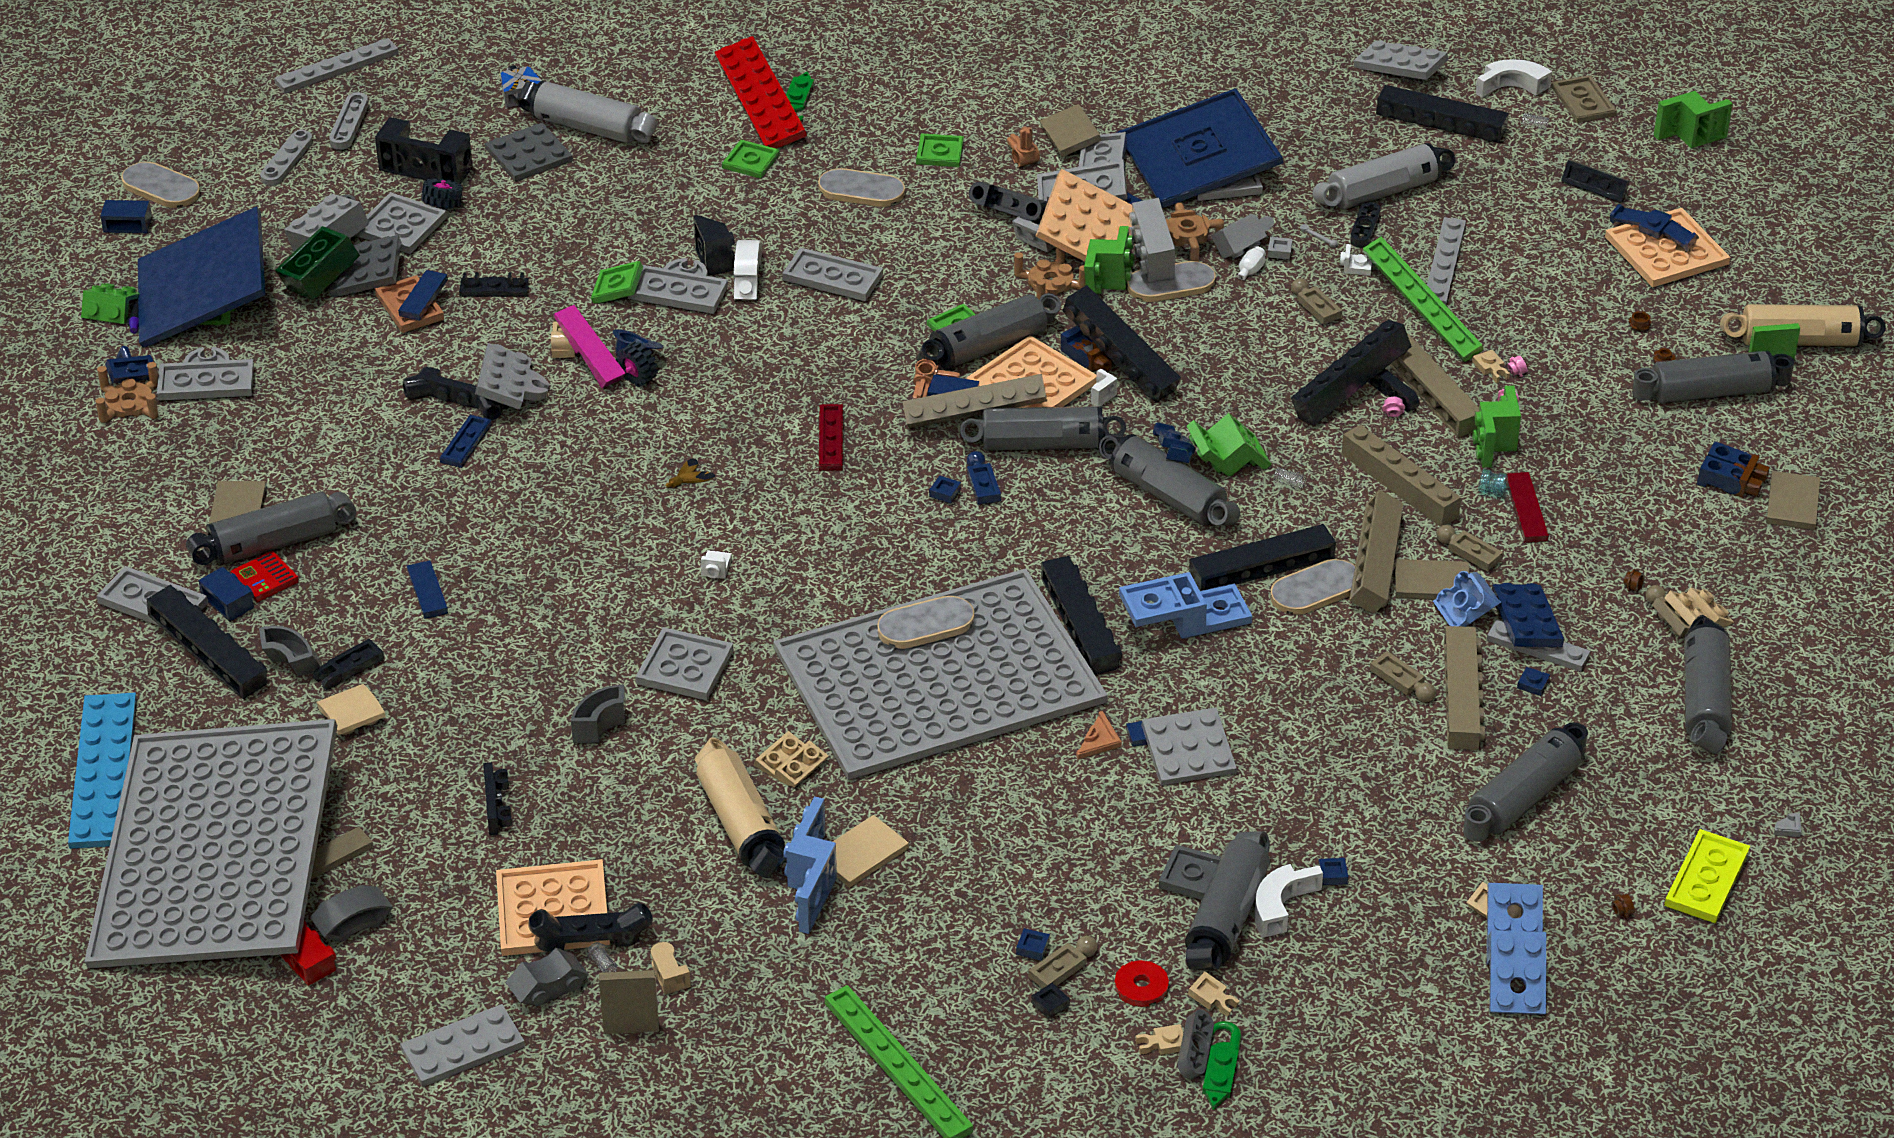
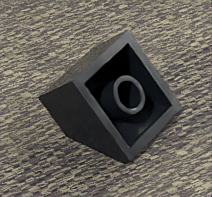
[693,215,735,276]

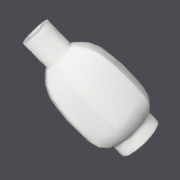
[1237,247,1266,281]

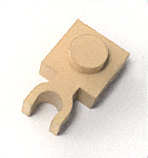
[1472,350,1510,383]
[1187,971,1240,1017]
[1136,1024,1183,1055]

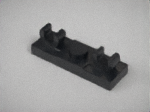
[1561,160,1630,202]
[459,272,529,297]
[483,762,512,835]

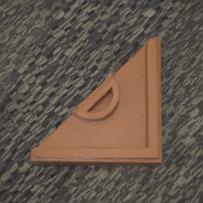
[1076,711,1122,759]

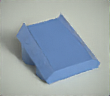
[1433,571,1501,627]

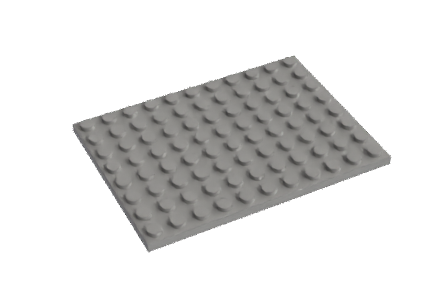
[773,569,1108,780]
[84,719,338,968]

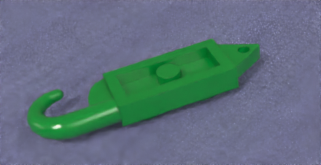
[786,72,814,121]
[1202,1021,1242,1110]

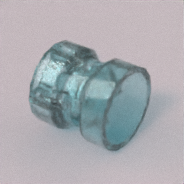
[1478,469,1508,497]

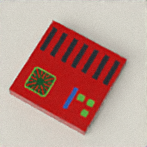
[230,550,299,603]

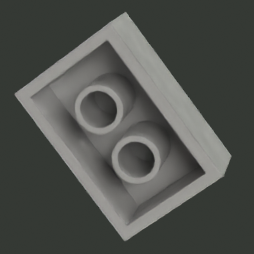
[284,194,369,251]
[1129,198,1175,283]

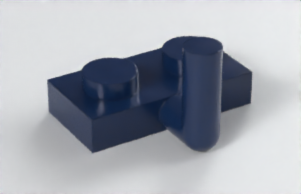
[105,346,153,384]

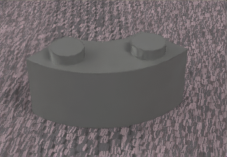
[259,626,322,676]
[571,684,626,743]
[310,885,393,942]
[505,948,589,1006]

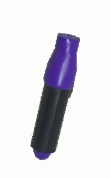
[127,302,139,334]

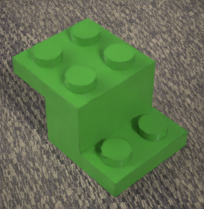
[1654,91,1733,148]
[1084,226,1135,295]
[1472,386,1521,467]
[1187,413,1272,476]

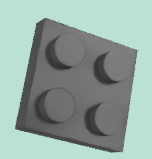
[1158,845,1221,900]

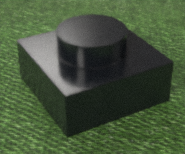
[1031,983,1070,1019]

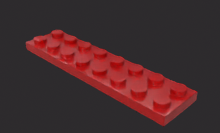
[714,36,807,149]

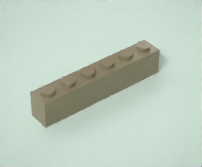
[1390,333,1479,438]
[902,374,1047,429]
[1341,424,1461,527]
[1349,490,1404,613]
[1444,626,1485,750]

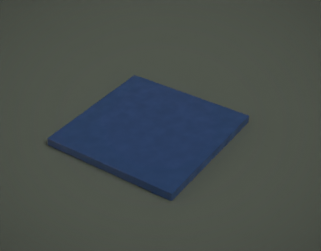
[1117,88,1284,208]
[138,206,265,347]

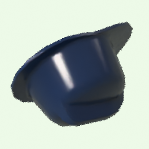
[613,329,664,354]

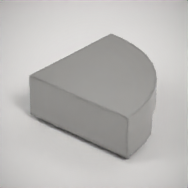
[1774,813,1801,837]

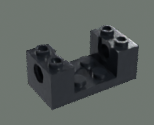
[375,117,473,184]

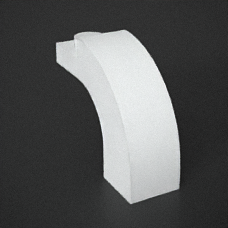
[1476,59,1552,97]
[734,240,762,301]
[1255,864,1323,938]

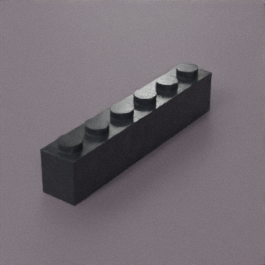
[1376,84,1509,143]
[1062,285,1181,403]
[1291,319,1412,425]
[1189,524,1336,591]
[1041,556,1122,675]
[146,584,268,700]

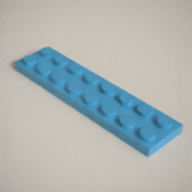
[68,693,137,849]

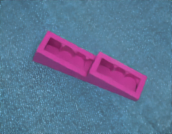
[553,305,626,389]

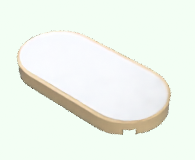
[121,162,200,208]
[818,168,905,207]
[1127,261,1216,302]
[1271,559,1355,615]
[877,596,974,649]

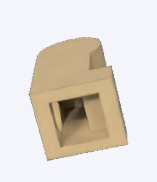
[651,942,691,995]

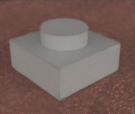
[1268,237,1292,260]

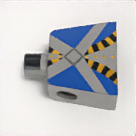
[501,65,542,108]

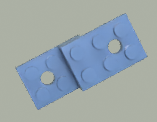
[1119,572,1252,638]
[784,796,837,934]
[1487,883,1546,1015]

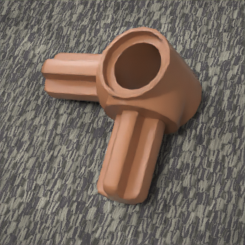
[1007,126,1040,167]
[913,359,960,399]

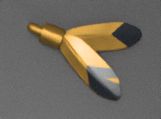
[665,458,715,488]

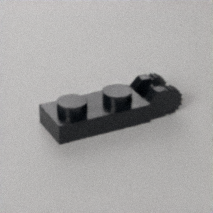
[312,638,384,690]

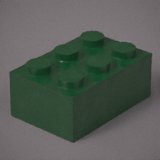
[275,226,360,300]

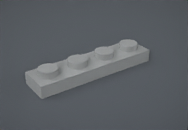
[1487,620,1590,672]

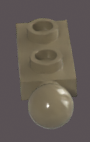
[1291,278,1342,325]
[1436,525,1503,572]
[1646,585,1690,638]
[1370,651,1436,703]
[1028,936,1098,989]

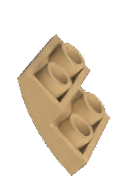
[1665,588,1734,627]
[317,684,386,735]
[754,731,829,787]

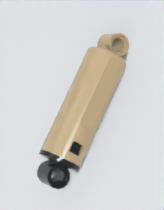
[1720,304,1886,347]
[695,737,785,878]

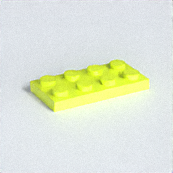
[1664,829,1750,923]

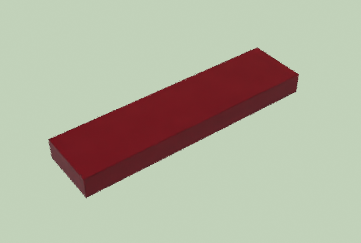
[819,404,843,471]
[1505,472,1549,543]

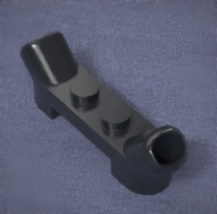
[969,181,1048,223]
[403,367,503,420]
[528,902,653,952]

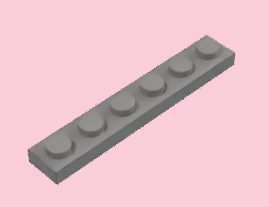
[274,38,399,94]
[1427,217,1466,305]

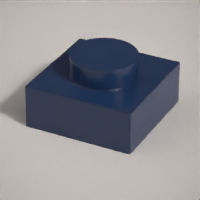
[929,475,961,504]
[1517,667,1550,696]
[1318,858,1348,885]
[1016,928,1050,961]

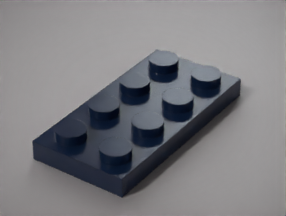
[1492,583,1564,647]

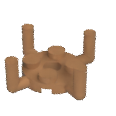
[1166,203,1224,262]
[1014,247,1086,299]
[95,362,159,423]

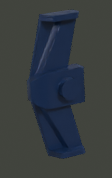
[1610,204,1699,252]
[1153,422,1196,463]

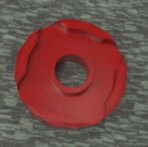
[1114,960,1169,1007]

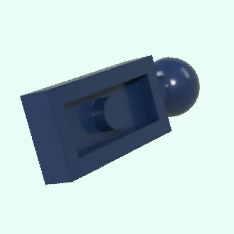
[966,451,1001,504]

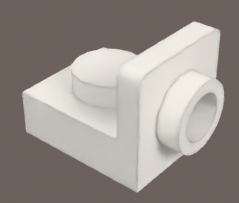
[1340,244,1372,276]
[1091,369,1117,406]
[701,550,732,578]

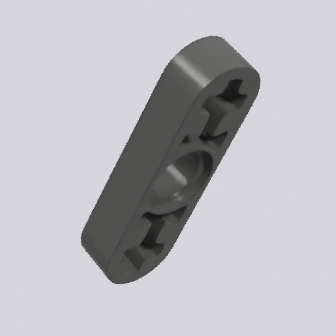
[1178,1009,1214,1080]

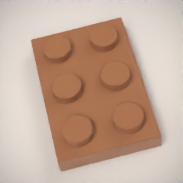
[375,275,444,333]

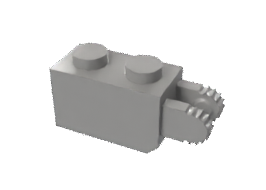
[1211,214,1274,259]

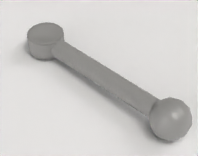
[1300,224,1338,248]

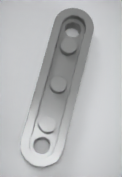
[329,92,368,150]
[260,129,313,186]

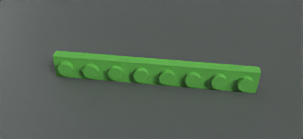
[1363,236,1484,362]
[825,985,973,1138]

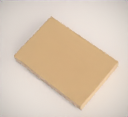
[833,815,909,888]

